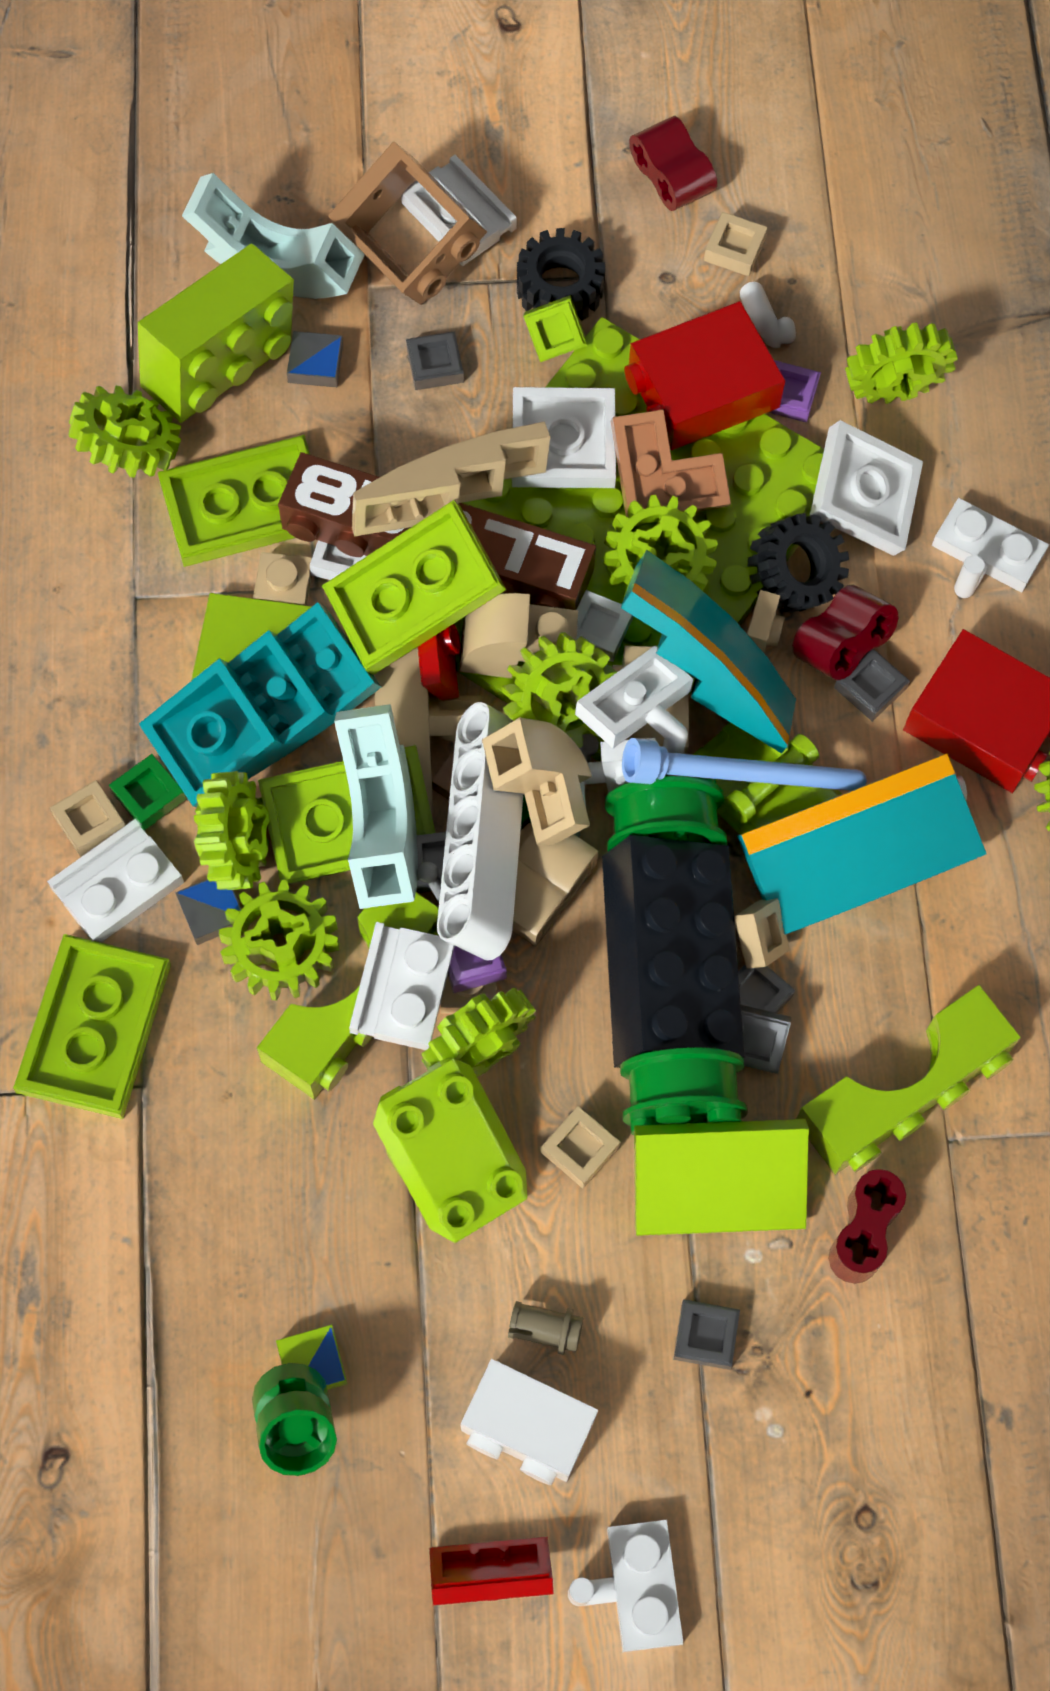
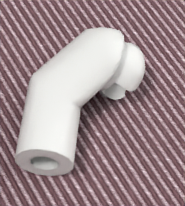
[740,282,796,348]

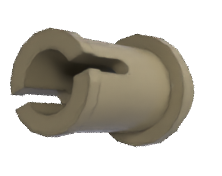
[508,1301,584,1355]

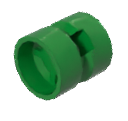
[252,1363,337,1476]

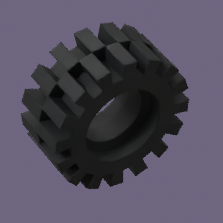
[517,228,605,321]
[748,513,849,613]

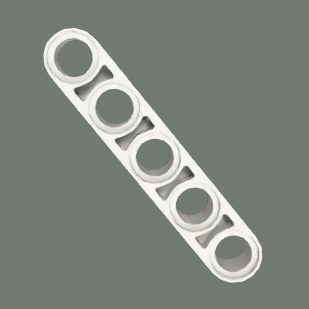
[437,702,524,961]

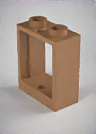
[328,141,487,305]

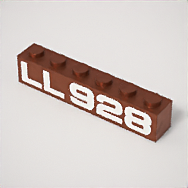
[278,452,596,610]

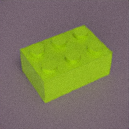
[138,243,294,423]

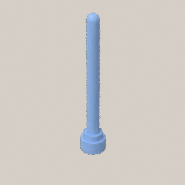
[622,738,867,791]

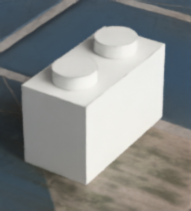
[461,1359,598,1485]

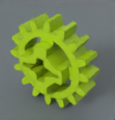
[845,322,958,404]
[68,385,181,478]
[603,495,718,598]
[501,632,617,748]
[194,771,270,890]
[219,880,340,1000]
[421,988,536,1077]

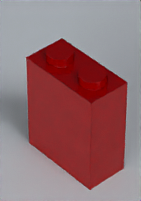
[624,301,785,451]
[903,629,1050,794]

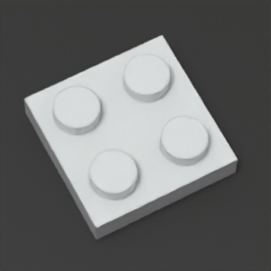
[512,387,616,488]
[810,420,923,556]

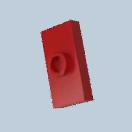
[418,624,460,701]
[429,1537,554,1606]

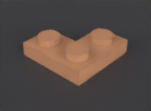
[610,410,731,519]

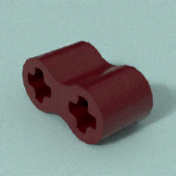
[629,116,717,211]
[792,584,899,680]
[828,1169,906,1284]

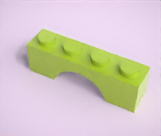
[257,893,439,1100]
[796,985,1021,1175]

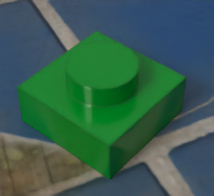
[109,754,186,831]

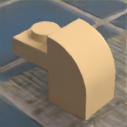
[459,593,578,678]
[482,718,592,846]

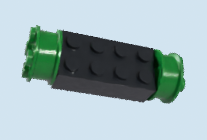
[602,775,748,1135]

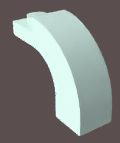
[182,173,365,299]
[334,704,418,909]

